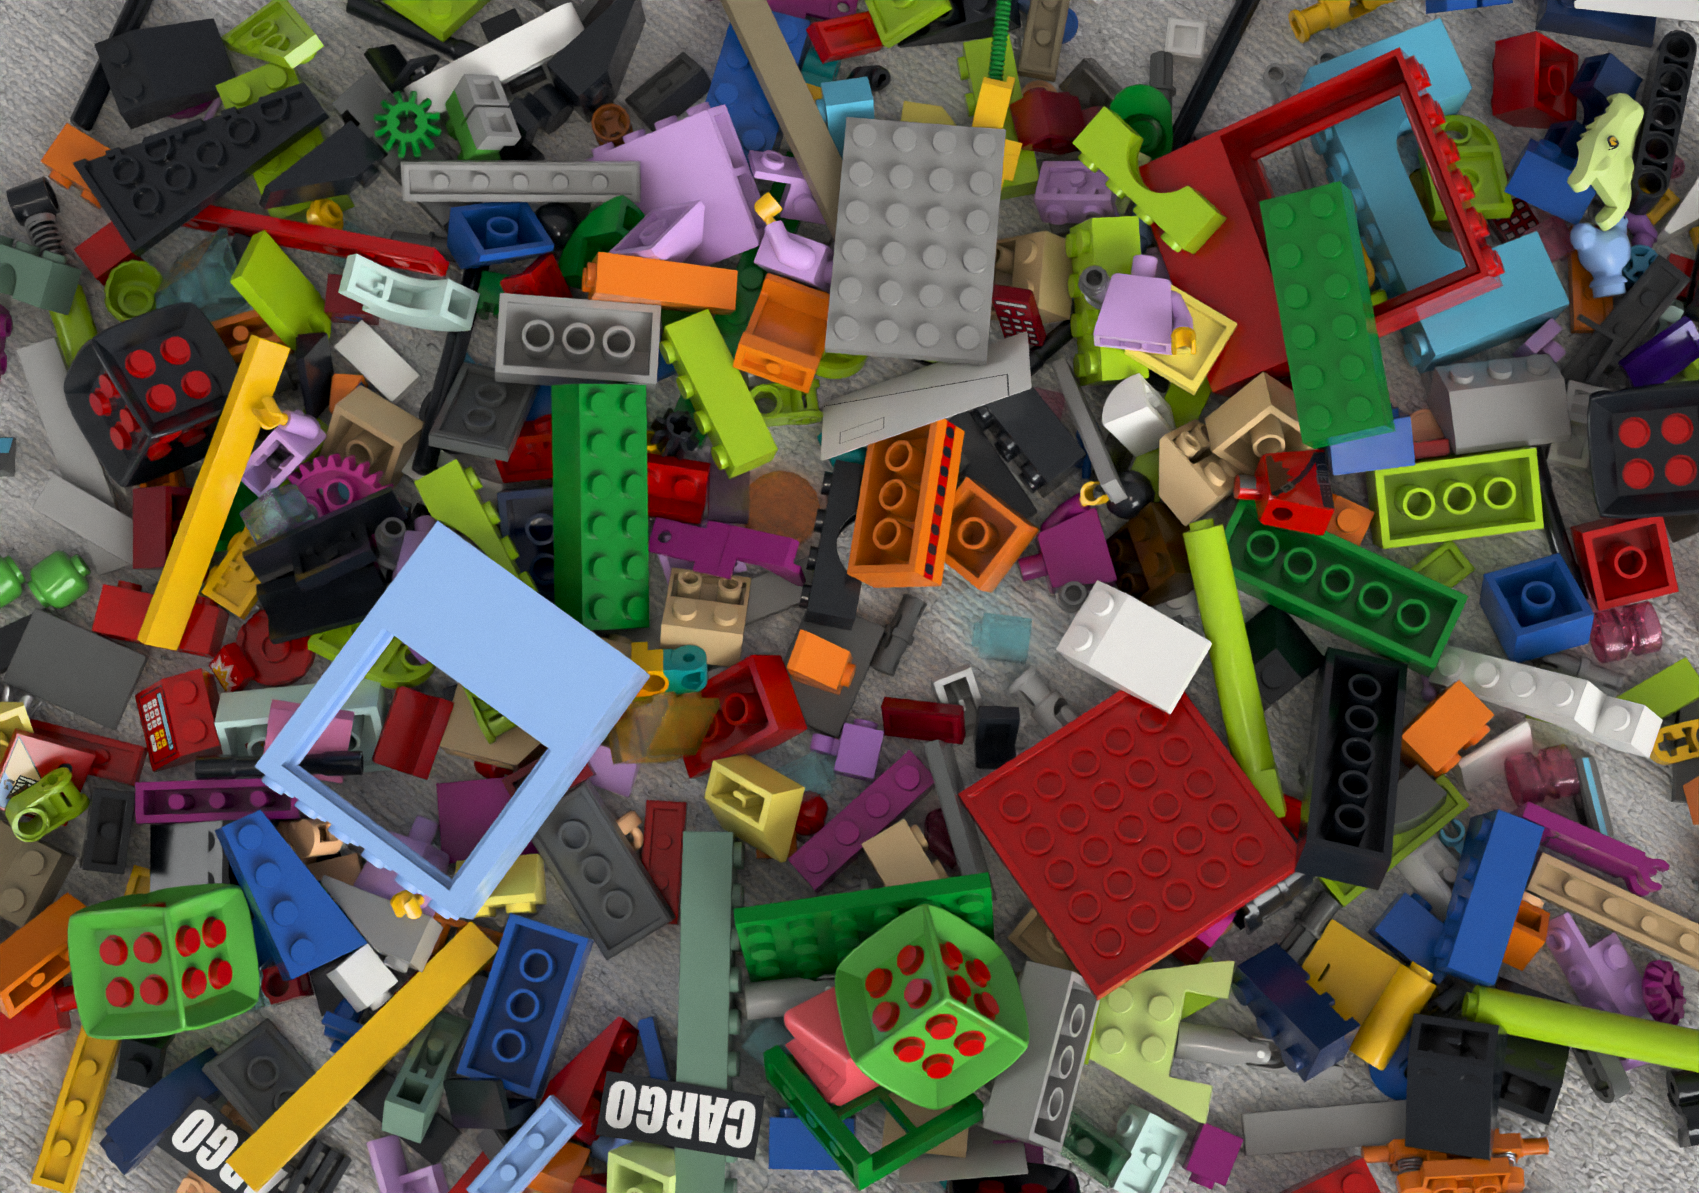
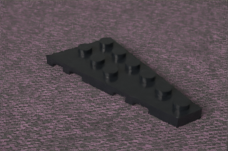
[73,82,330,257]

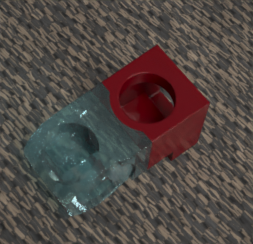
[240,965,314,1015]

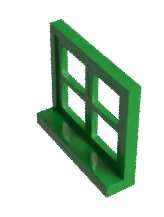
[763,1044,984,1191]

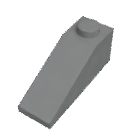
[321,875,443,973]

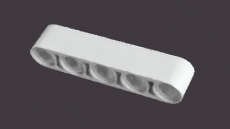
[404,2,585,118]

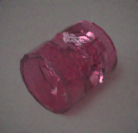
[1590,601,1662,664]
[1504,744,1579,807]

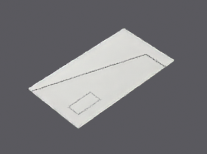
[821,331,1032,461]

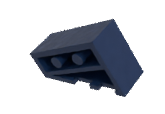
[1231,943,1361,1083]

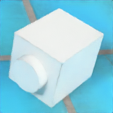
[326,943,398,1013]

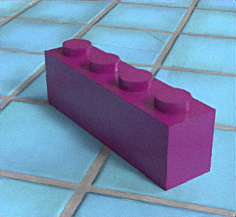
[787,750,935,894]
[135,778,310,824]

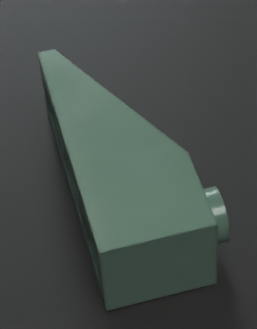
[381,1011,470,1144]

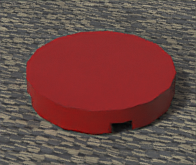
[236,609,316,688]

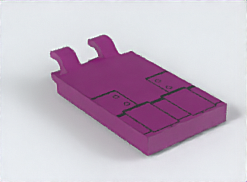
[1510,802,1670,897]

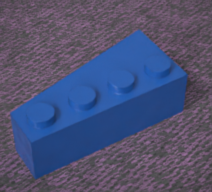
[1434,809,1545,986]
[215,810,367,981]

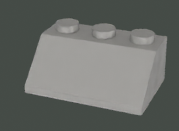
[1427,354,1572,455]

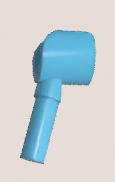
[1439,819,1465,854]

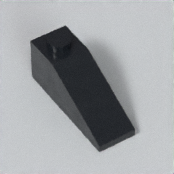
[259,121,385,210]

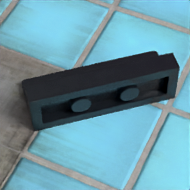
[256,561,386,645]

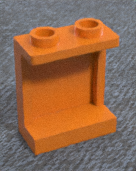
[733,273,830,394]

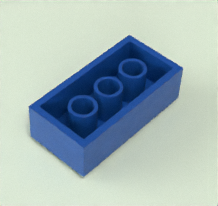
[705,11,812,176]
[456,913,594,1099]

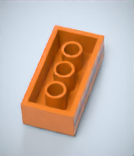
[847,419,965,588]

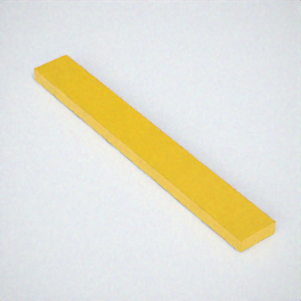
[137,334,291,651]
[30,865,150,1193]
[225,921,498,1192]

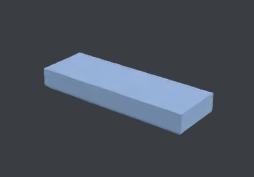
[466,1095,583,1193]

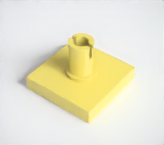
[1124,285,1238,395]

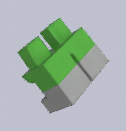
[445,74,521,160]

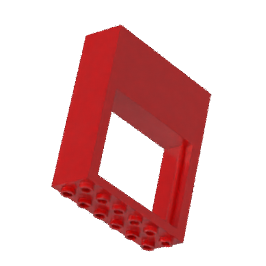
[1139,47,1505,398]

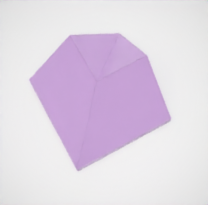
[608,200,705,263]

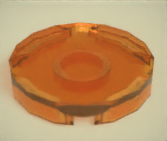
[741,471,820,547]

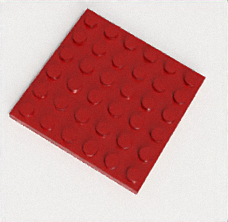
[958,690,1297,1001]

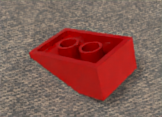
[664,655,808,779]

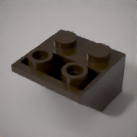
[1106,502,1194,607]

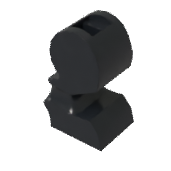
[507,83,574,156]
[1666,1069,1699,1148]

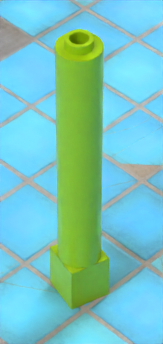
[1182,518,1287,818]
[1462,985,1699,1073]

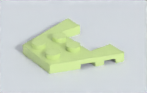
[1089,960,1236,1124]

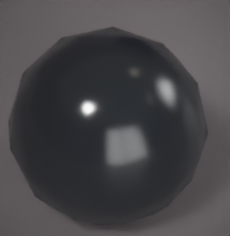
[534,202,579,252]
[1104,470,1155,520]

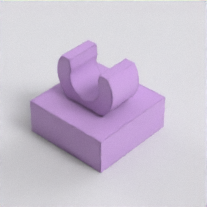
[1512,318,1566,363]

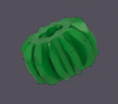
[373,91,441,159]

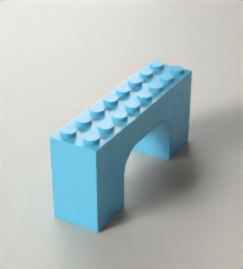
[1298,18,1570,376]

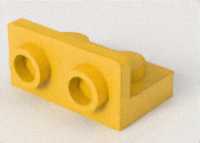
[201,525,271,620]

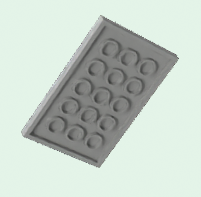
[825,117,1006,365]

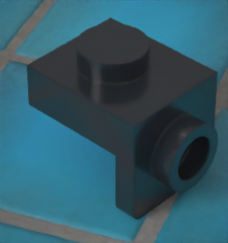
[973,706,1020,769]
[116,1034,176,1089]

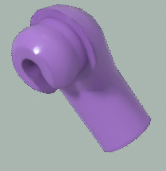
[1625,210,1658,248]

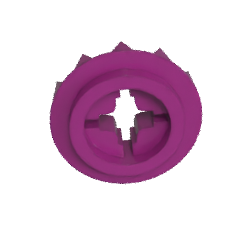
[1642,960,1686,1025]

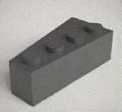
[331,72,482,235]

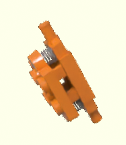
[1361,1128,1549,1193]

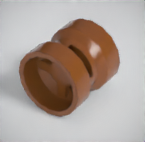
[591,103,633,148]

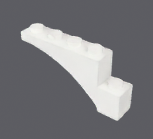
[1428,645,1663,758]

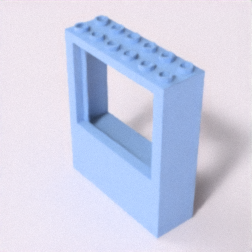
[254,521,650,921]

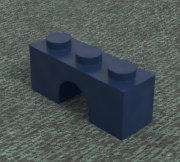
[1544,53,1643,159]

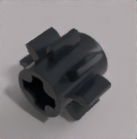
[650,408,700,460]

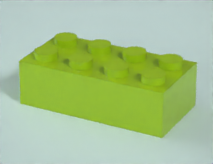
[216,63,355,224]
[1065,216,1149,386]
[1365,446,1544,549]

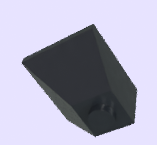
[1245,604,1324,711]

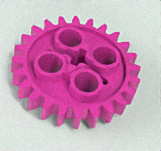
[274,453,401,548]

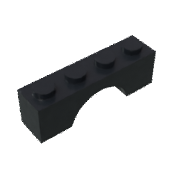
[799,459,864,631]

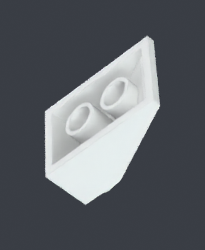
[1056,580,1212,714]

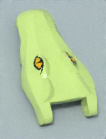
[1567,93,1644,232]

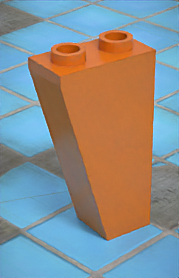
[582,252,738,315]

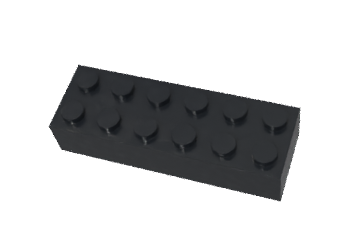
[1294,647,1408,890]

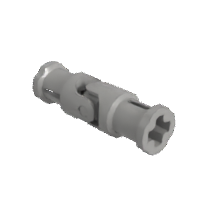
[1008,665,1081,735]

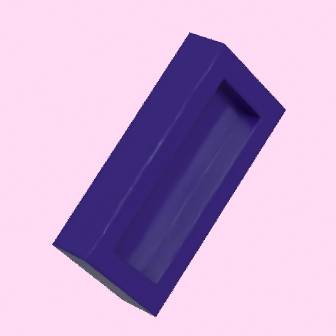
[1618,316,1699,387]

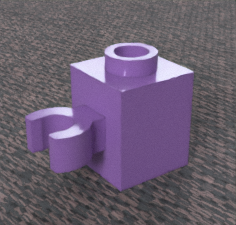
[810,718,884,783]

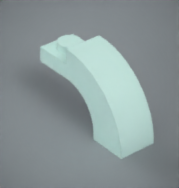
[338,254,480,332]

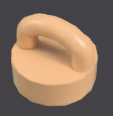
[615,810,644,851]

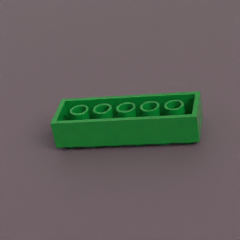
[1259,181,1396,449]
[551,384,649,631]
[1225,499,1469,678]

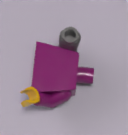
[1017,481,1117,613]

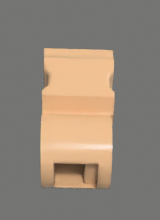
[276,818,343,865]

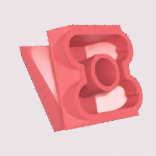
[784,986,880,1107]

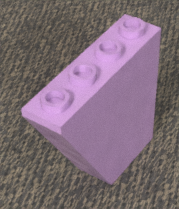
[585,102,767,266]

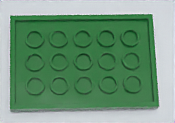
[734,872,995,982]

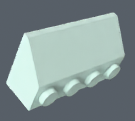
[214,679,392,779]

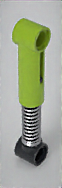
[6,176,98,368]

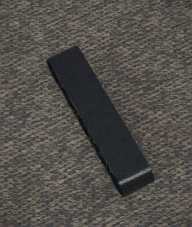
[1627,30,1697,215]

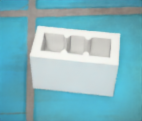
[1102,373,1176,457]

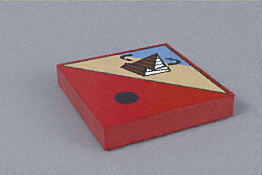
[0,728,96,827]

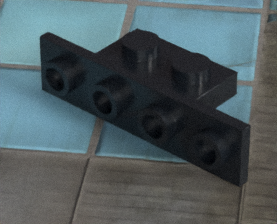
[242,486,409,593]

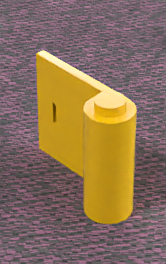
[1302,919,1437,1071]

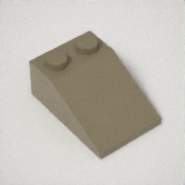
[0,819,77,927]

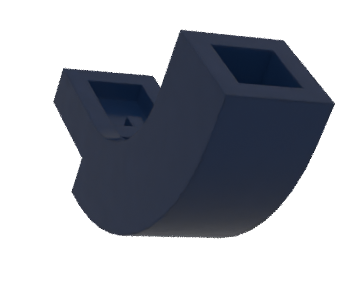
[99,1047,222,1175]

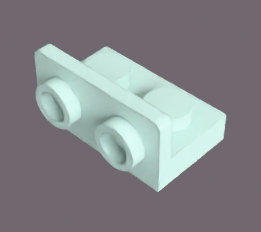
[1095,1104,1188,1193]

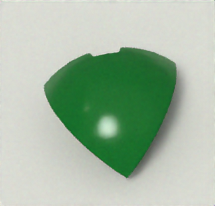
[558,195,645,290]

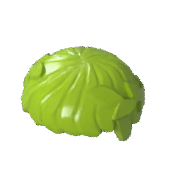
[104,259,168,322]

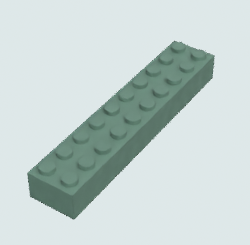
[674,831,745,1193]

